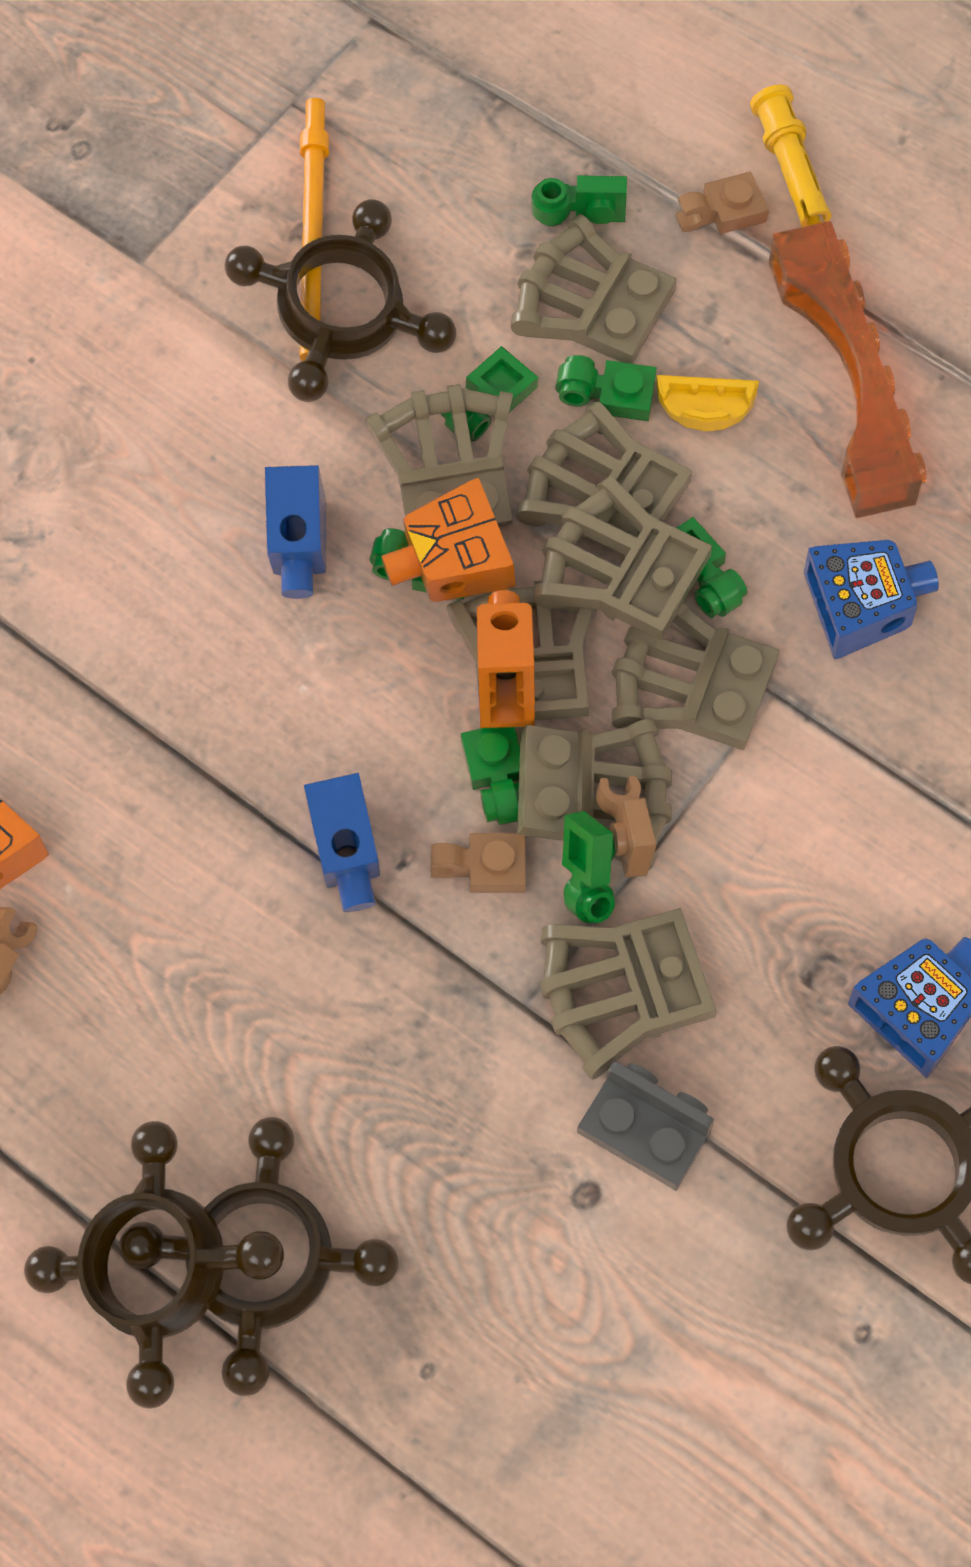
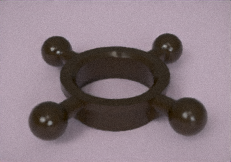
[225,199,456,402]
[787,1046,971,1284]
[119,1117,398,1396]
[24,1121,284,1409]

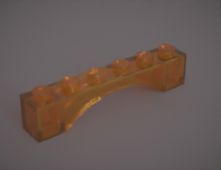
[768,221,927,518]

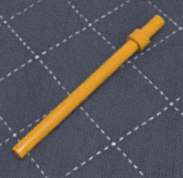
[299,97,329,361]

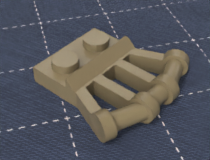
[511,214,676,364]
[364,384,513,526]
[516,402,692,537]
[534,476,712,640]
[447,581,597,720]
[612,602,780,750]
[517,719,672,871]
[539,908,716,1080]

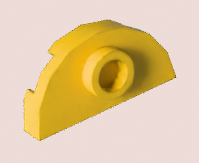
[656,375,760,432]

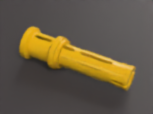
[750,84,832,230]

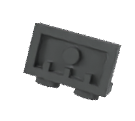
[577,1061,714,1191]

